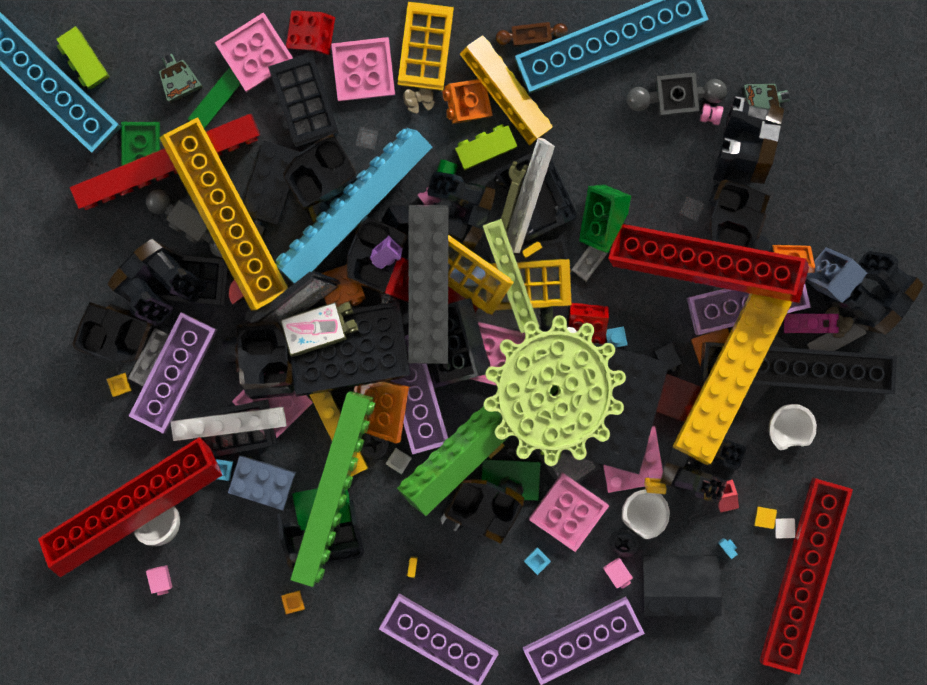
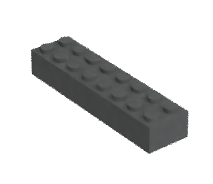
[409,205,448,364]

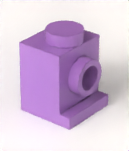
[370,236,402,269]

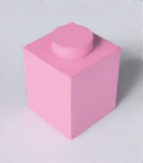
[603,557,633,589]
[146,565,172,596]

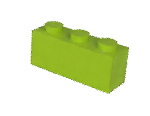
[57,26,110,89]
[455,124,517,171]

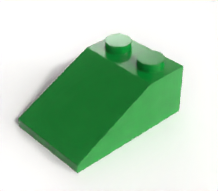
[579,185,631,253]

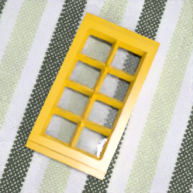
[398,2,454,91]
[448,235,514,315]
[485,259,572,310]

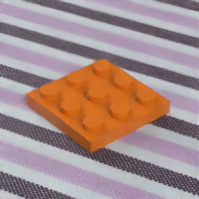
[354,381,409,443]

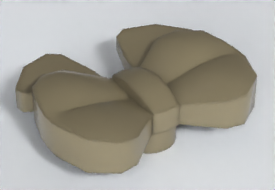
[403,88,435,114]
[824,307,854,338]

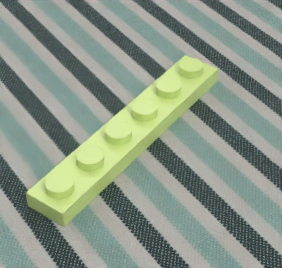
[483,219,539,333]

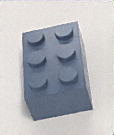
[806,247,867,303]
[228,455,296,510]

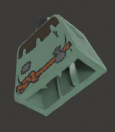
[159,54,203,103]
[742,84,789,109]

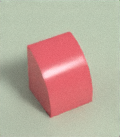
[229,279,244,304]
[718,480,739,513]

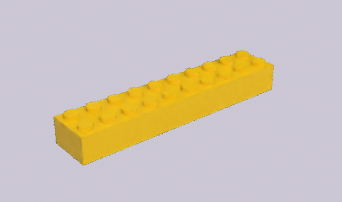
[159,117,288,311]
[673,294,792,465]

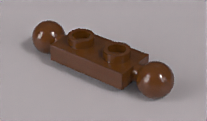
[496,22,568,46]

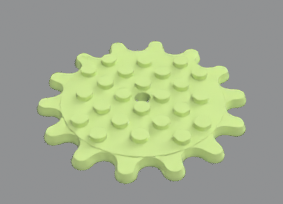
[484,315,626,466]

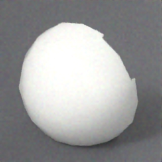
[768,404,817,450]
[622,489,670,539]
[134,506,180,546]

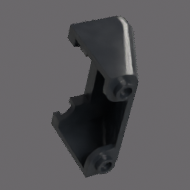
[495,152,577,241]

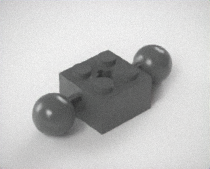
[626,72,727,117]
[146,189,223,258]

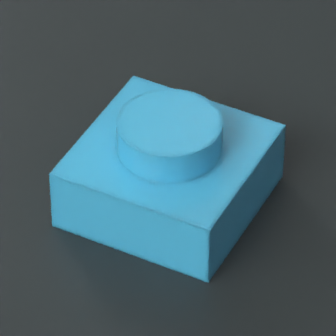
[606,326,627,348]
[216,459,233,481]
[718,538,738,559]
[524,547,551,575]

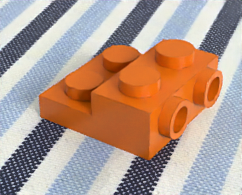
[443,79,493,124]
[321,264,366,307]

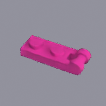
[784,314,839,333]

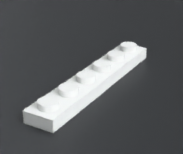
[507,138,555,253]
[170,406,287,441]

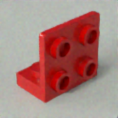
[286,10,335,55]
[569,303,609,345]

